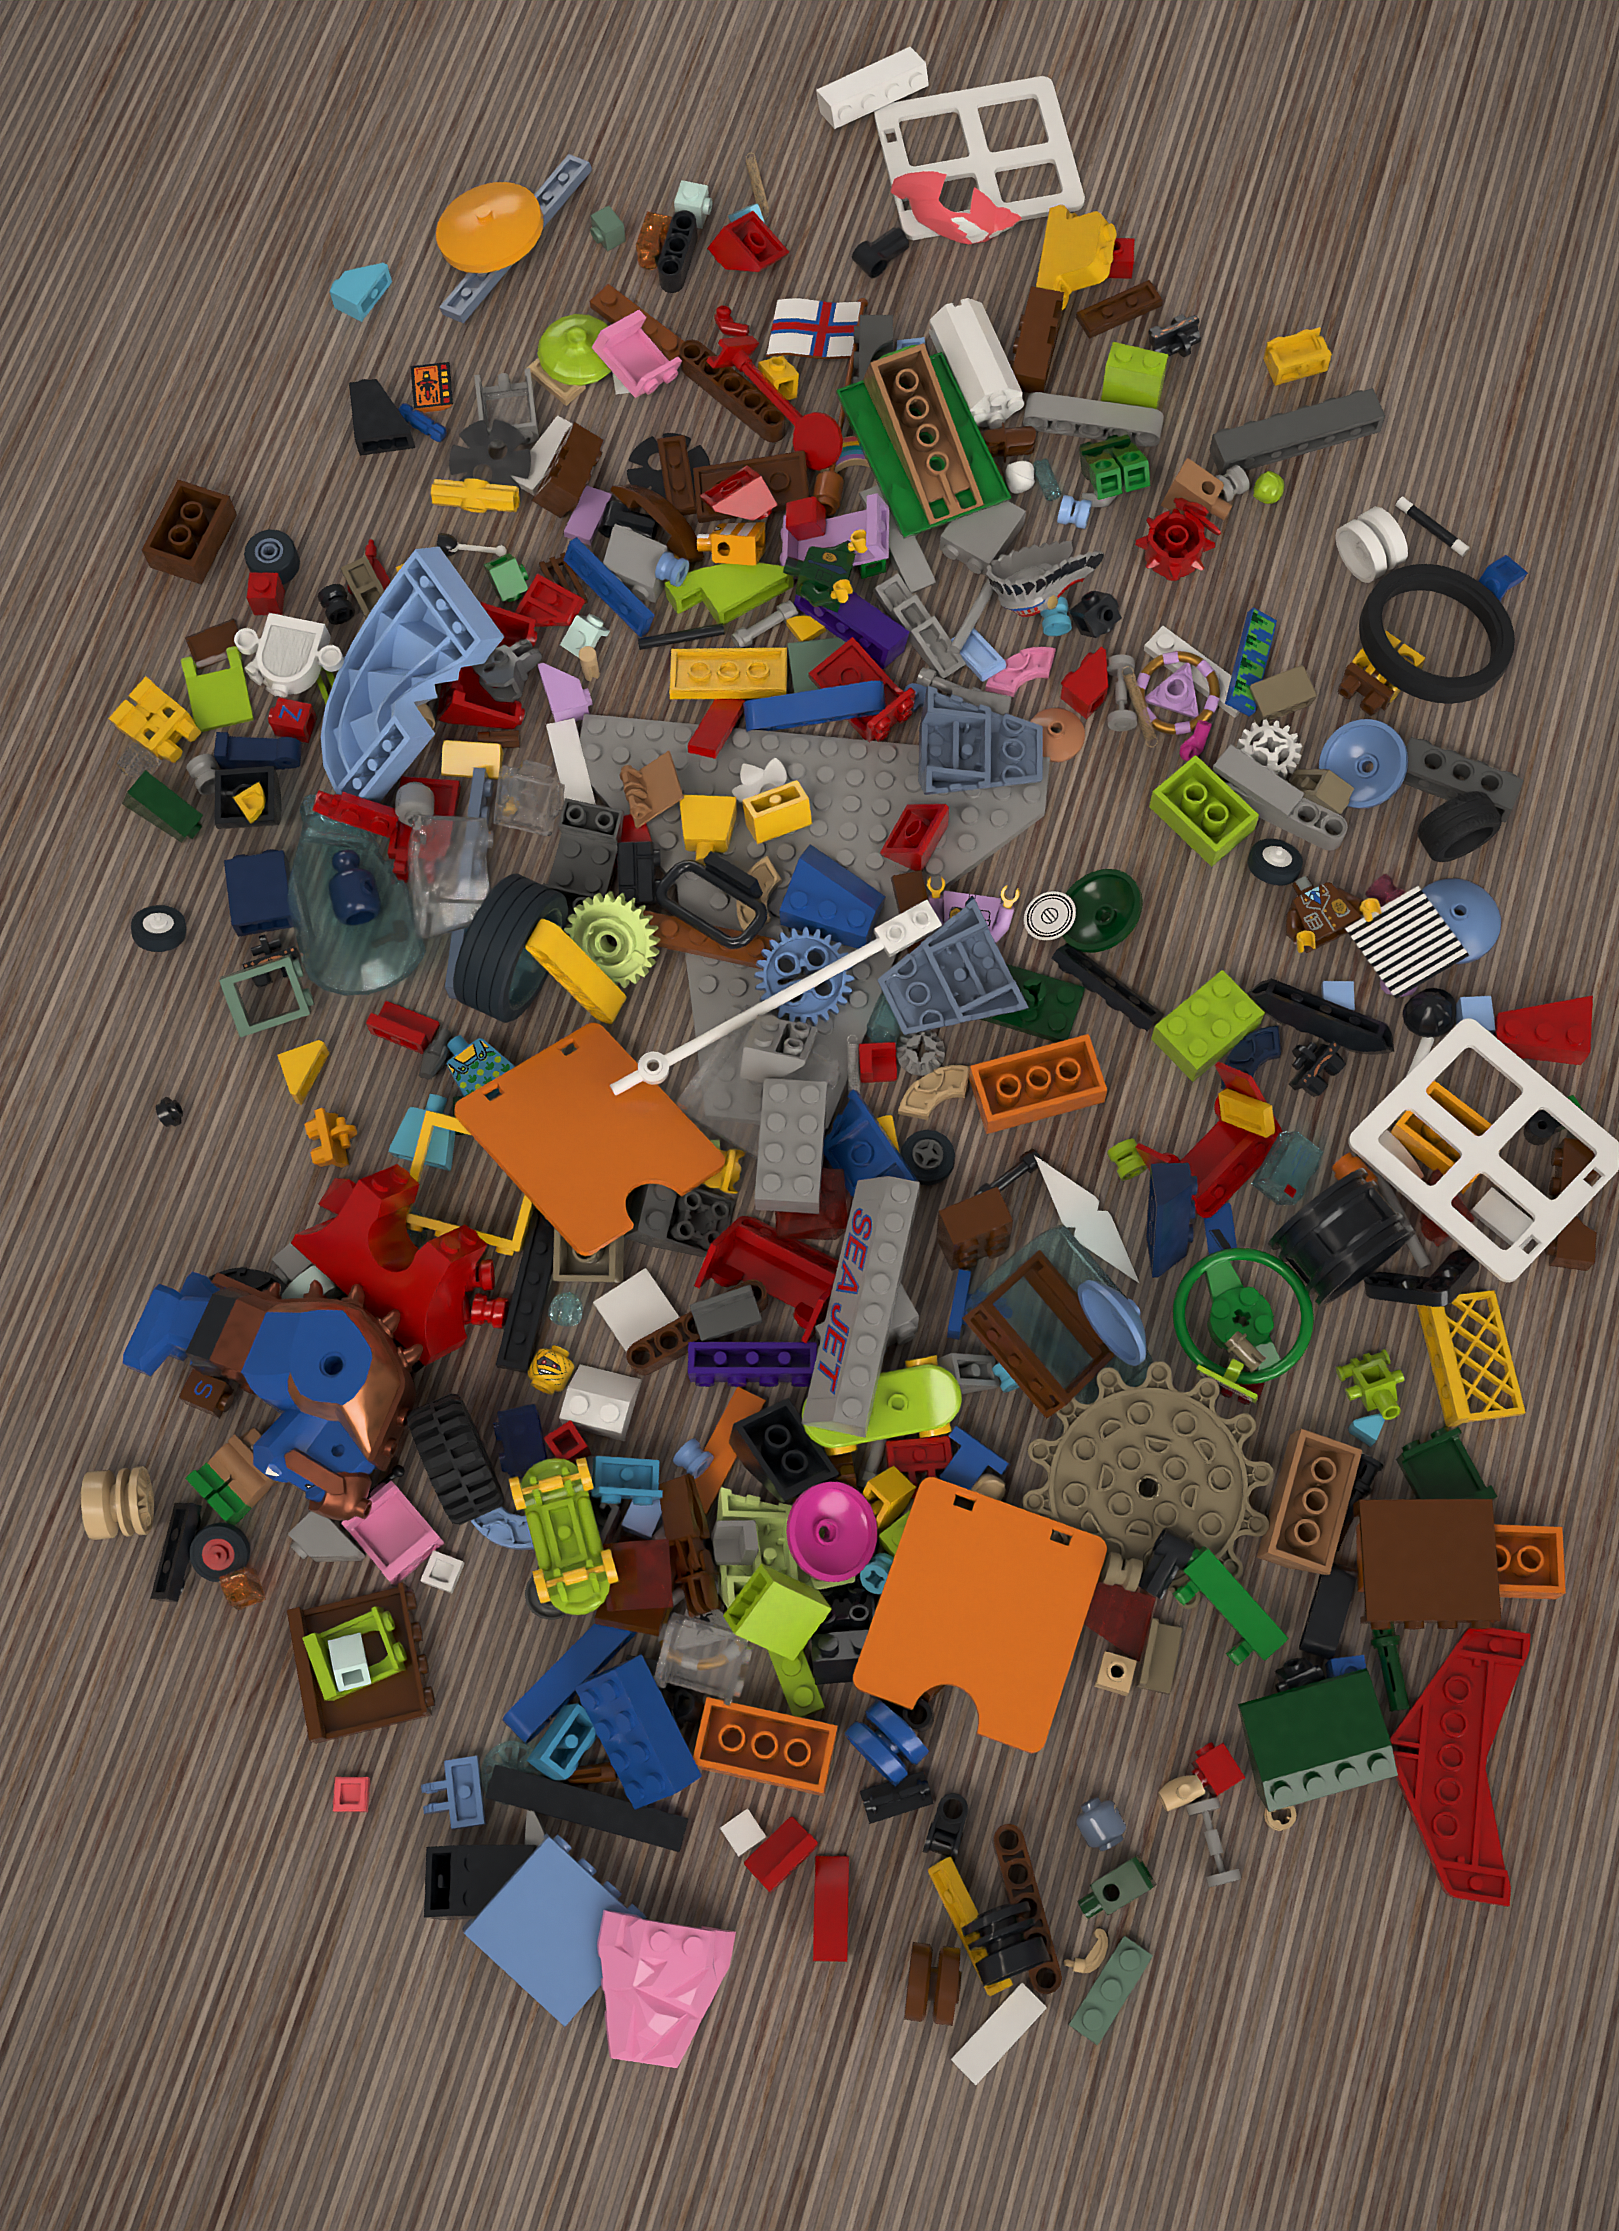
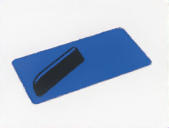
[1204,1203,1237,1255]

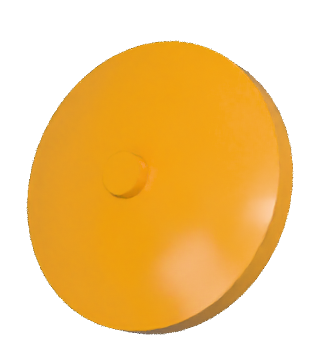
[436,182,544,273]

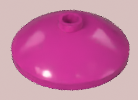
[786,1482,877,1582]

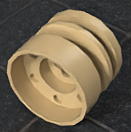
[81,1466,154,1540]

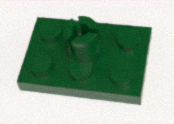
[980,964,1085,1043]

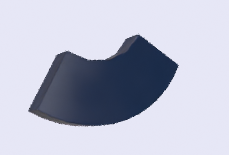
[1221,1026,1281,1089]

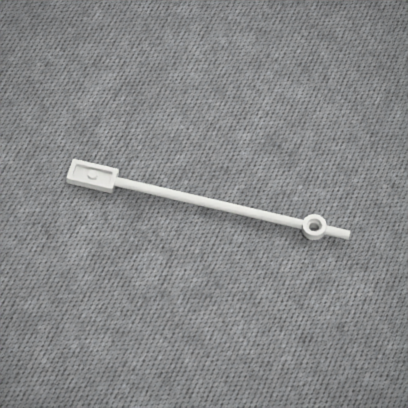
[610,900,942,1096]

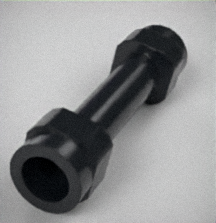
[974,1148,1043,1196]

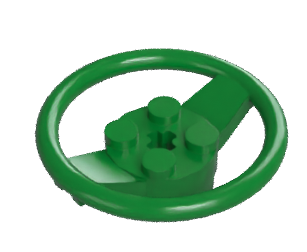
[1172,1248,1314,1385]

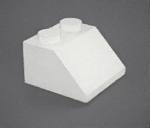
[559,1364,641,1441]

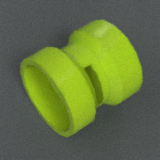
[1107,1138,1147,1181]

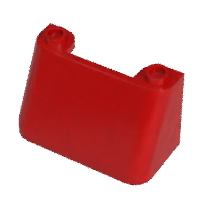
[436,601,538,730]

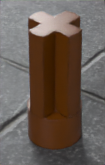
[477,730,521,748]
[569,1762,617,1786]

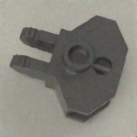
[472,639,542,703]

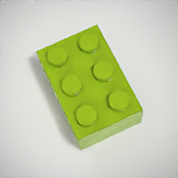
[1149,755,1259,867]
[1151,970,1265,1082]

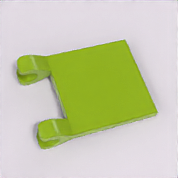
[181,646,254,732]

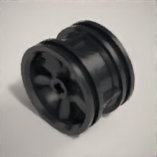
[1268,1168,1416,1307]

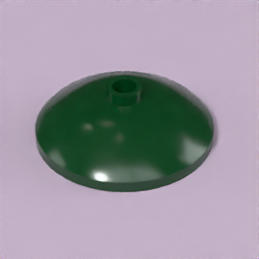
[1062,869,1143,953]

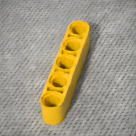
[525,919,627,1024]

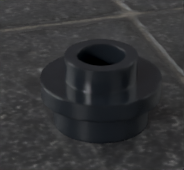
[156,1097,183,1127]

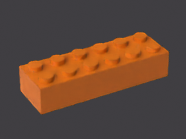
[1356,1523,1566,1599]

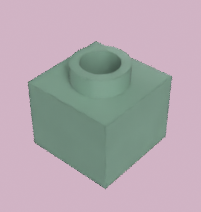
[590,205,626,252]

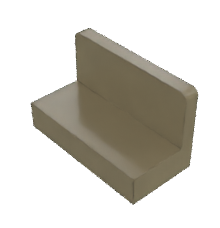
[1249,665,1317,726]
[1136,1617,1183,1695]

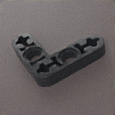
[1364,1249,1479,1307]

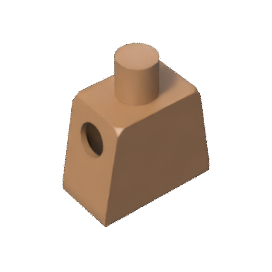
[1161,458,1233,521]

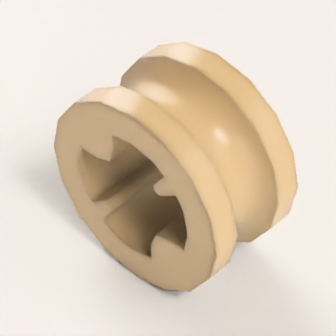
[1264,1806,1297,1831]

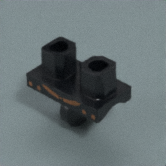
[1148,314,1201,357]
[242,934,300,988]
[1289,1041,1346,1097]

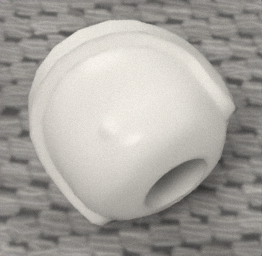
[1005,461,1035,494]

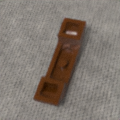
[610,484,704,563]

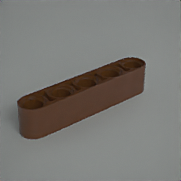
[679,339,786,443]
[626,1279,769,1376]
[992,1824,1062,1994]

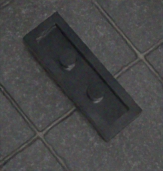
[150,1503,202,1602]

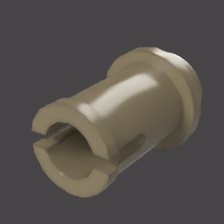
[1225,1331,1266,1373]

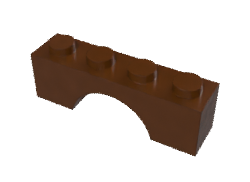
[1545,1138,1599,1271]

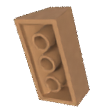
[1257,1429,1362,1575]

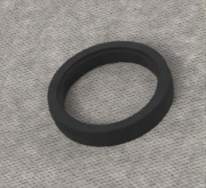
[1359,564,1515,704]

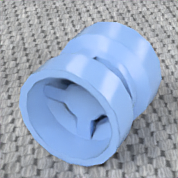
[1057,495,1092,529]

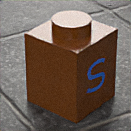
[178,1369,234,1419]

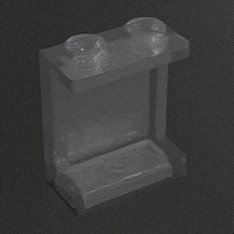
[654,1612,754,1706]

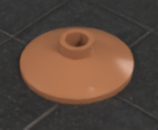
[1030,708,1085,762]

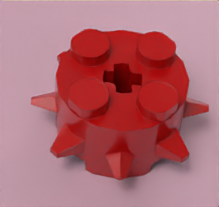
[1135,508,1215,581]

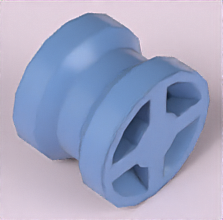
[655,551,689,587]
[673,1438,714,1479]

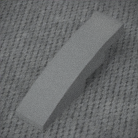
[859,485,936,594]
[873,573,966,679]

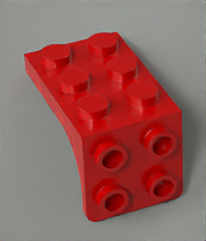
[808,637,916,743]

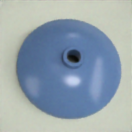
[1319,719,1408,809]
[1422,878,1501,964]
[1078,1280,1147,1366]

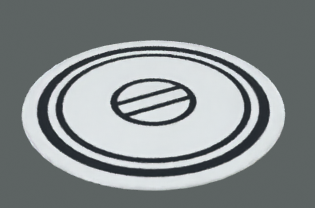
[1024,891,1076,940]

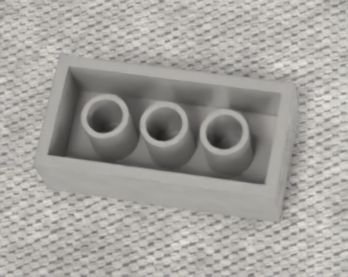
[755,1078,827,1214]

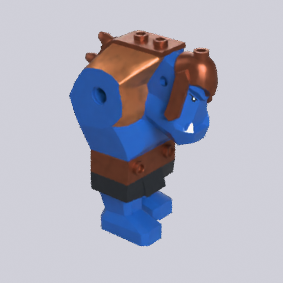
[123,1272,423,1521]

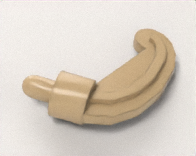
[1064,1928,1108,1973]

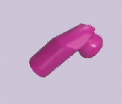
[1179,720,1212,762]

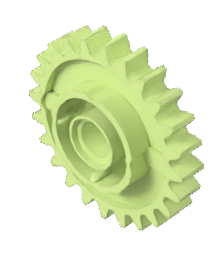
[564,891,661,988]

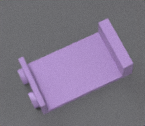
[780,493,889,580]

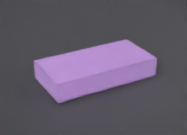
[564,485,613,546]

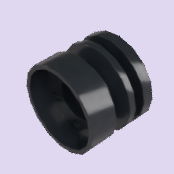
[961,1901,1050,1987]

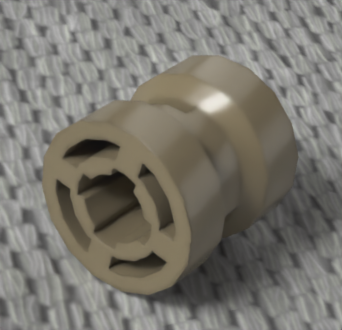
[1102,1551,1143,1592]

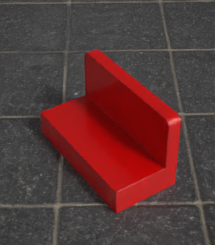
[366,1001,440,1055]
[744,1816,819,1894]

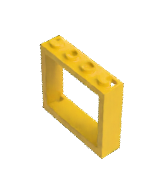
[406,1110,534,1256]

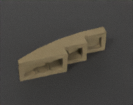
[340,556,384,619]

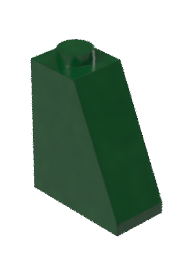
[122,770,203,843]

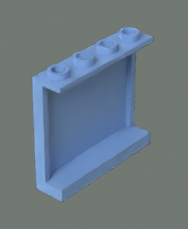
[462,1833,647,2027]

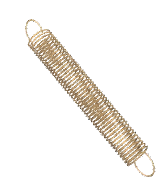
[746,153,769,219]
[1122,666,1158,747]

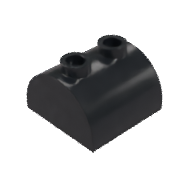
[215,766,282,829]

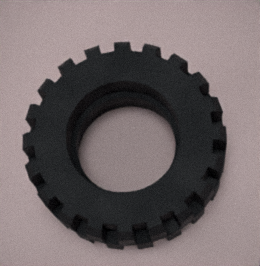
[407,1393,505,1525]

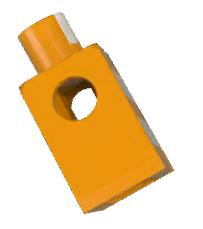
[697,522,766,565]

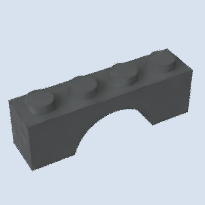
[853,315,893,384]

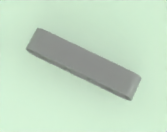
[1023,392,1164,447]
[1213,771,1348,851]

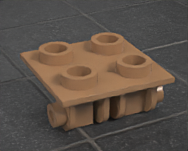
[619,751,684,829]

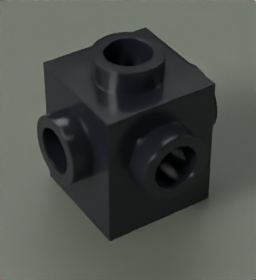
[1069,591,1122,638]
[1275,1657,1326,1693]

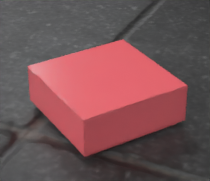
[333,1777,370,1812]

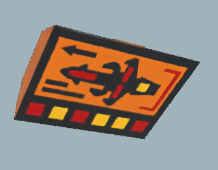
[410,362,453,413]

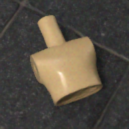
[1158,1775,1205,1811]

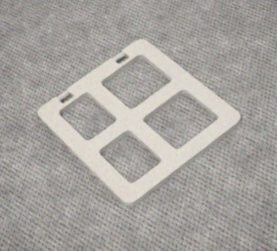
[874,76,1085,240]
[1348,1018,1619,1282]

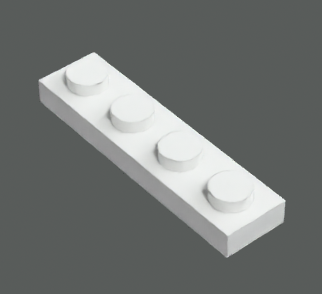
[1144,626,1240,718]

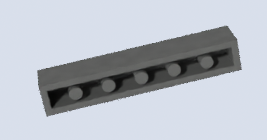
[1209,388,1385,475]

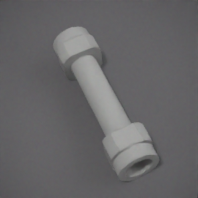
[731,600,798,648]
[916,667,982,694]
[857,1438,888,1490]

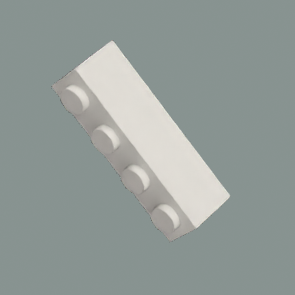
[816,47,929,129]

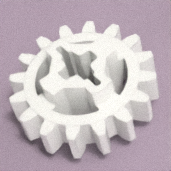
[1236,719,1302,780]

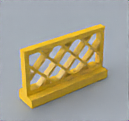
[1417,1290,1526,1427]

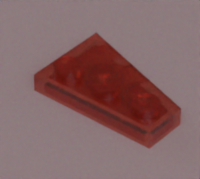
[1084,1581,1156,1662]

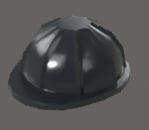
[1402,988,1456,1038]

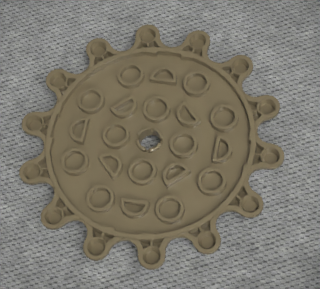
[1022,1361,1274,1615]

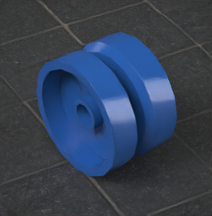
[844,1699,929,1787]

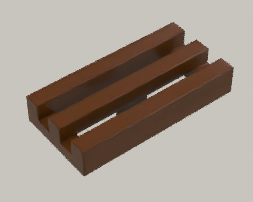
[539,552,588,604]

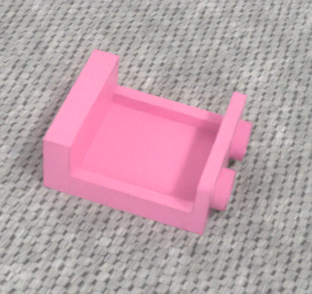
[592,310,682,398]
[341,1481,445,1586]

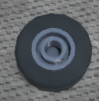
[244,529,300,585]

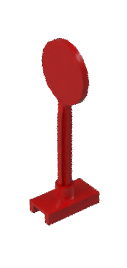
[706,336,843,471]

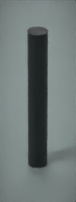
[638,623,725,650]

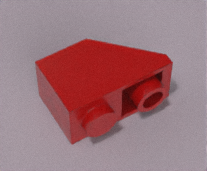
[1060,646,1108,720]

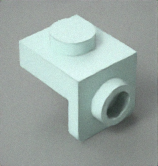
[560,614,610,658]

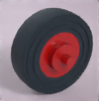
[190,1522,250,1582]

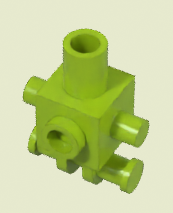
[1336,1349,1405,1420]

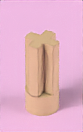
[579,646,600,681]

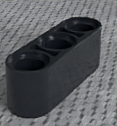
[658,210,698,293]
[1299,1562,1358,1660]

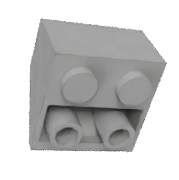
[740,1015,818,1083]

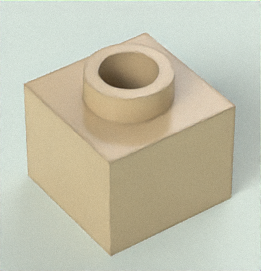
[1094,1651,1137,1696]

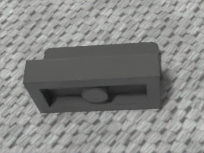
[689,1285,763,1342]

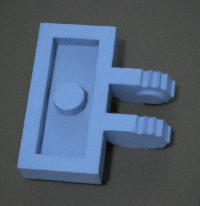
[421,1756,486,1830]

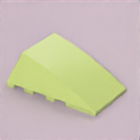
[716,1487,855,1609]

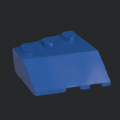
[779,844,886,949]

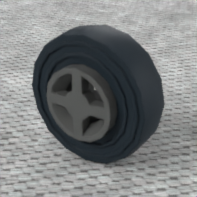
[900,1130,956,1186]

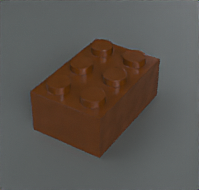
[142,480,237,585]
[936,1187,1013,1271]

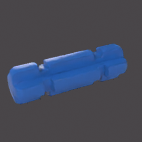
[398,403,447,442]

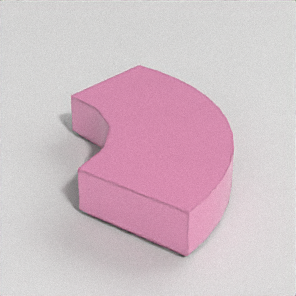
[985,647,1056,697]

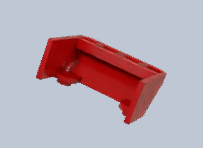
[1135,1062,1283,1218]
[694,1216,839,1344]

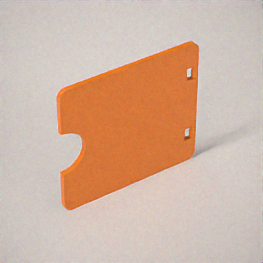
[454,1023,725,1256]
[853,1477,1107,1753]

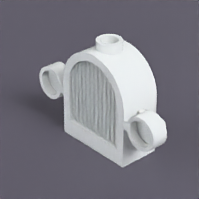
[234,613,344,697]

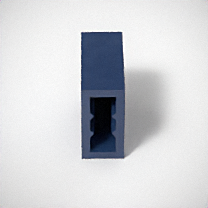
[224,849,297,937]

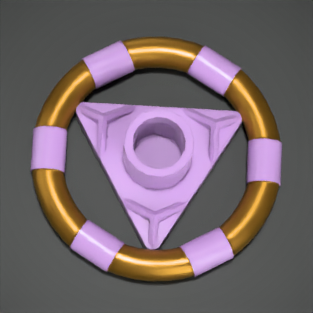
[1134,651,1220,735]

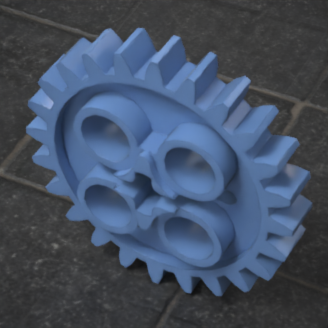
[754,927,854,1026]

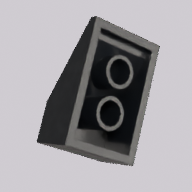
[729,1398,839,1504]

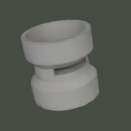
[1215,465,1250,502]
[186,754,217,795]

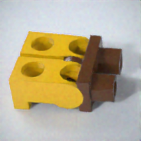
[1337,629,1425,716]

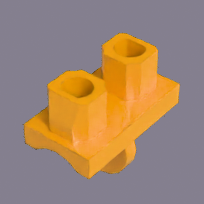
[304,1108,357,1168]

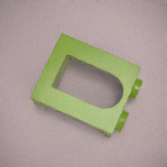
[302,1606,407,1701]

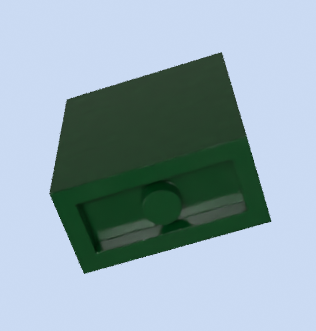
[1396,1426,1498,1501]

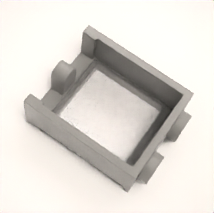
[474,368,540,448]

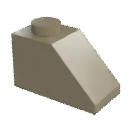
[1288,769,1354,814]

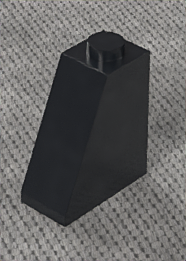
[349,379,415,456]

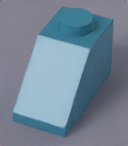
[329,263,392,322]

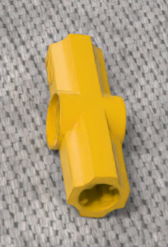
[431,478,520,513]

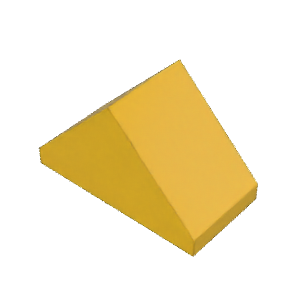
[277,1040,330,1105]

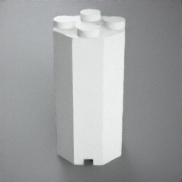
[929,298,1024,429]

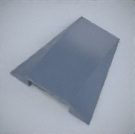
[918,686,1043,795]
[877,899,1029,1035]

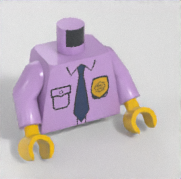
[927,876,1020,943]

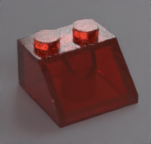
[775,1168,848,1240]
[603,1539,673,1611]

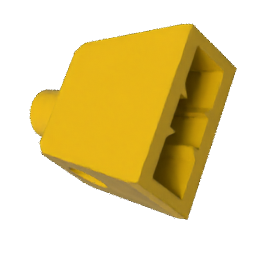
[679,795,738,866]

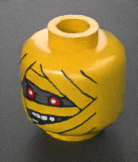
[527,1345,574,1395]

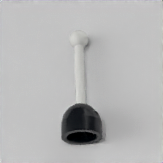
[437,533,507,557]

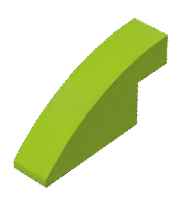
[664,563,794,625]

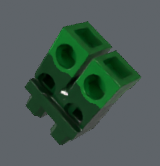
[1079,434,1151,500]

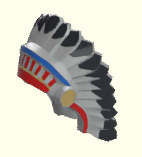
[986,541,1104,617]

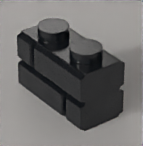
[617,841,661,906]

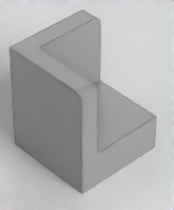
[711,1520,759,1565]

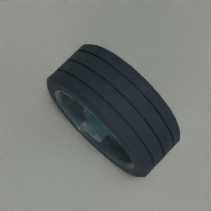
[453,874,568,1023]

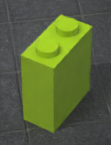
[1101,342,1168,409]
[723,1563,832,1661]

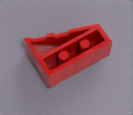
[1493,995,1593,1065]

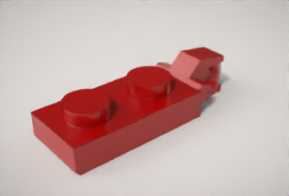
[312,790,399,838]

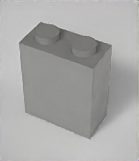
[940,501,1026,576]

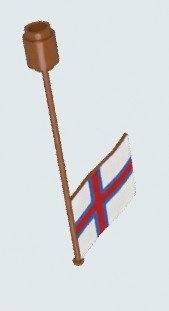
[766,298,868,516]

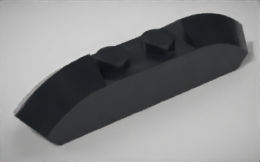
[1247,978,1395,1055]

